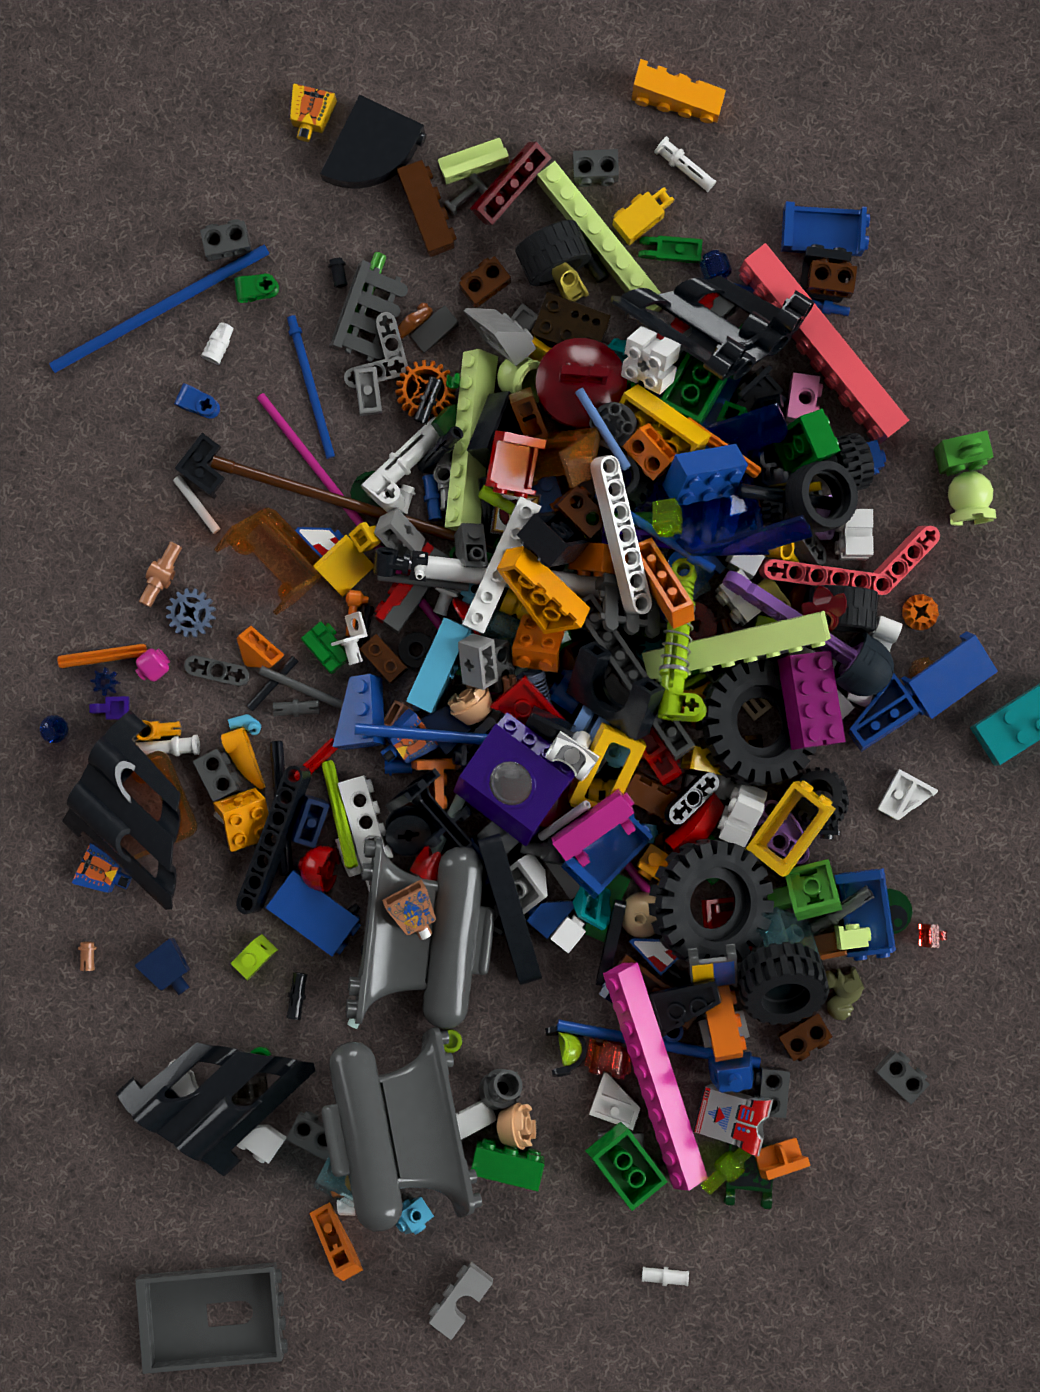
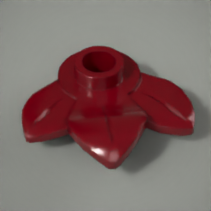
[802,585,847,631]

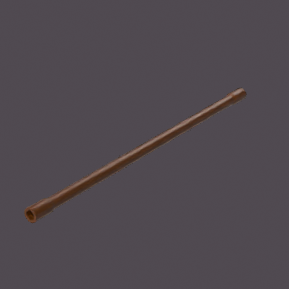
[211,455,494,554]

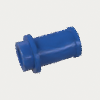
[385,760,412,776]

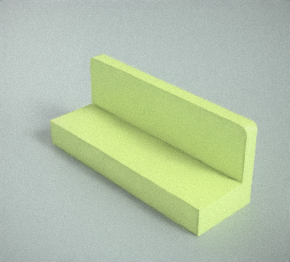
[438,138,509,185]

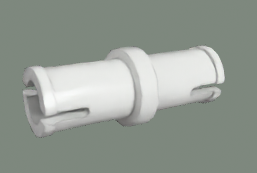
[642,1267,689,1286]

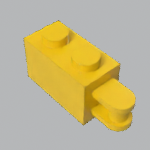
[612,187,675,246]

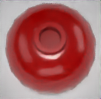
[298,846,340,892]

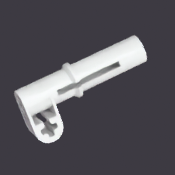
[361,416,440,512]

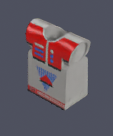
[693,1083,773,1156]

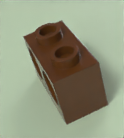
[459,256,511,308]
[806,258,857,299]
[509,387,548,439]
[554,485,603,539]
[360,634,408,684]
[777,1011,833,1061]

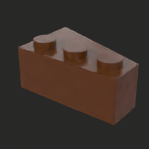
[624,769,694,828]

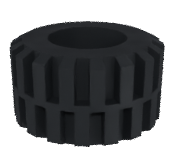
[826,433,874,491]
[792,767,849,830]

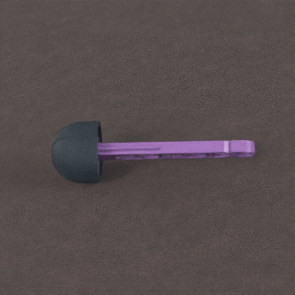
[722,571,894,696]

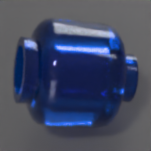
[700,250,732,280]

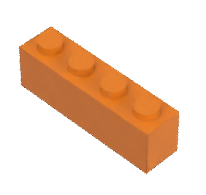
[638,537,694,629]
[705,985,747,1062]

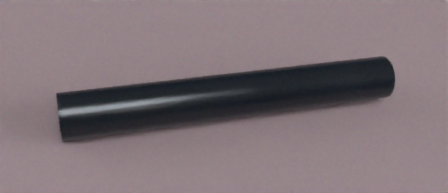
[246,655,299,711]

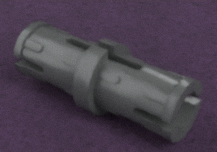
[273,699,320,717]

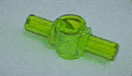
[701,1148,751,1195]

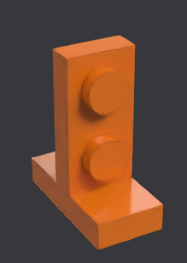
[411,758,455,809]

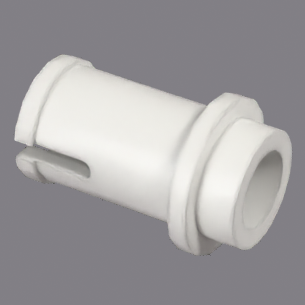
[399,484,416,514]

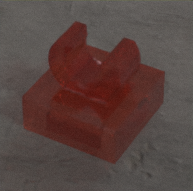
[919,923,947,948]

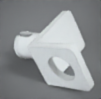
[433,588,461,616]
[331,611,368,665]

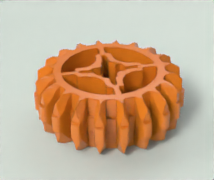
[395,360,456,421]

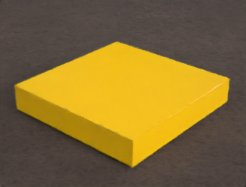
[313,535,374,597]

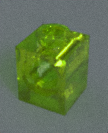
[653,498,682,538]

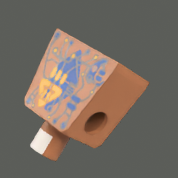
[382,879,436,940]

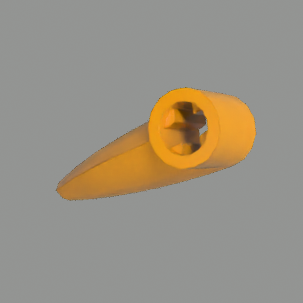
[221,727,266,789]

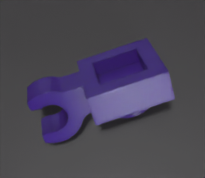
[89,696,130,720]

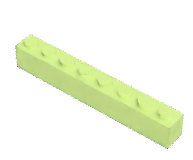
[537,161,662,312]
[445,349,498,531]
[642,611,831,682]

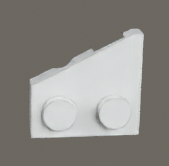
[877,769,938,820]
[589,1072,640,1130]

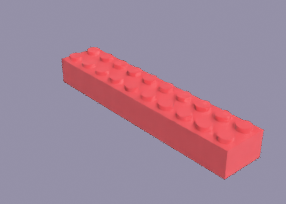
[739,243,909,445]

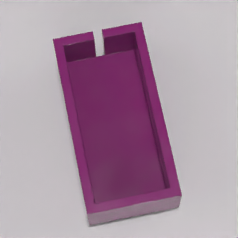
[777,651,846,750]

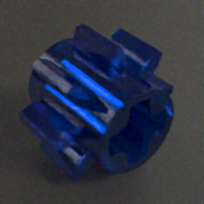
[90,667,121,696]

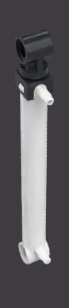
[373,547,603,601]

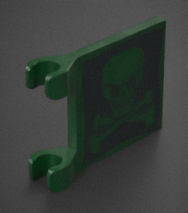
[724,1143,773,1209]

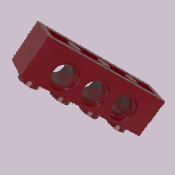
[470,142,552,225]

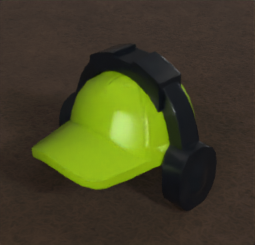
[545,1026,587,1077]

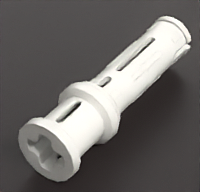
[654,136,716,193]
[135,735,200,756]

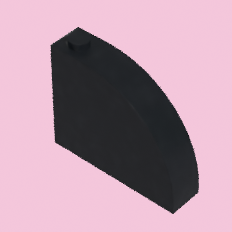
[320,94,427,189]

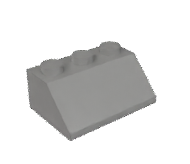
[464,308,537,366]

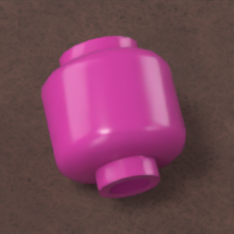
[135,648,170,682]

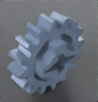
[166,588,216,638]

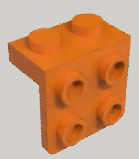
[512,615,565,673]

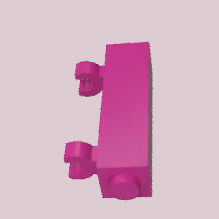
[551,789,636,867]

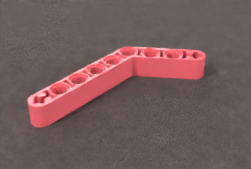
[758,526,940,595]

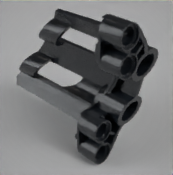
[611,276,815,381]
[62,710,181,910]
[116,1042,315,1176]

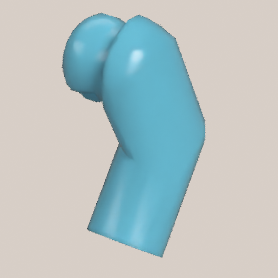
[228,714,261,735]

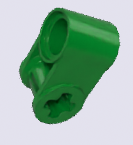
[234,273,279,303]

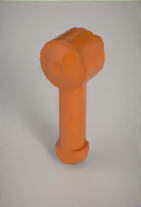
[346,590,369,638]

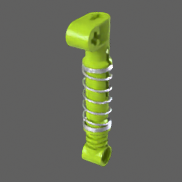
[657,558,707,722]

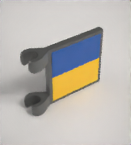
[688,944,738,986]

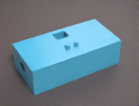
[406,617,473,713]

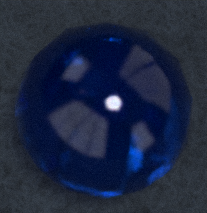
[39,715,69,743]

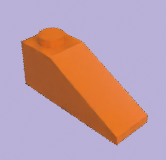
[309,1202,363,1281]

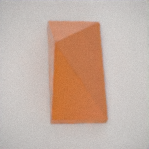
[236,626,284,668]

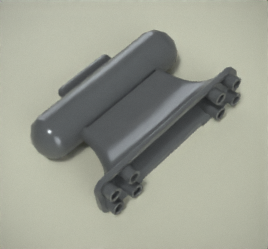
[345,836,495,1029]
[321,1027,482,1232]

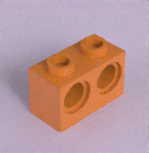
[622,423,677,480]

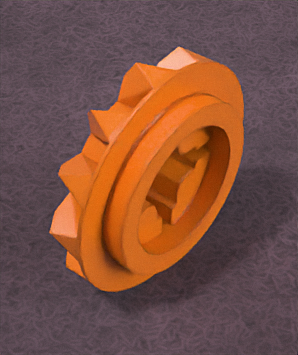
[902,594,939,630]

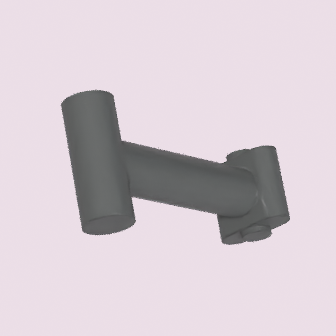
[443,173,488,217]

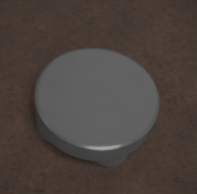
[589,402,637,449]

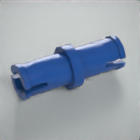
[422,474,443,522]

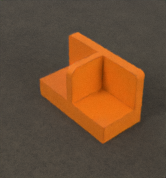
[755,1138,810,1180]

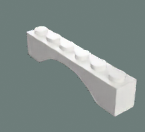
[168,1059,287,1164]

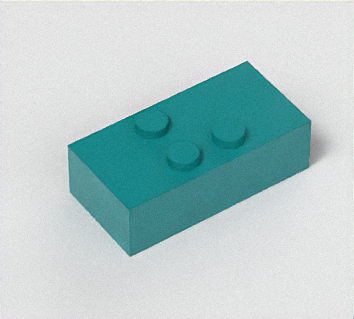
[970,683,1040,766]

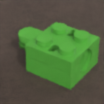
[934,430,994,477]
[768,859,843,921]

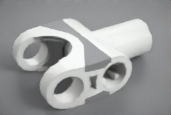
[546,731,600,782]

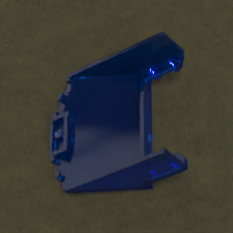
[655,403,813,556]

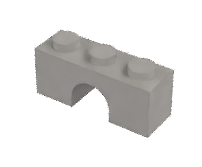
[429,1262,493,1340]

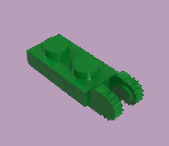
[638,236,703,264]

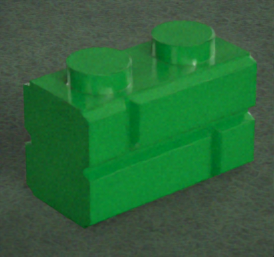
[301,621,348,675]

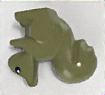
[825,966,865,1020]

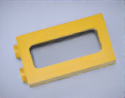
[567,722,646,810]
[746,780,836,877]

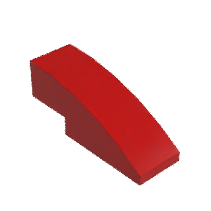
[641,728,683,786]
[665,793,725,853]

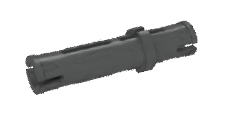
[809,885,874,935]

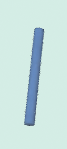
[575,388,631,471]

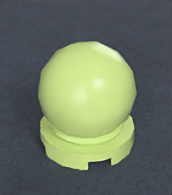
[497,357,540,403]
[948,471,996,526]

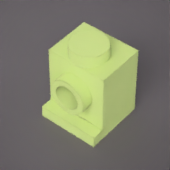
[834,924,871,950]

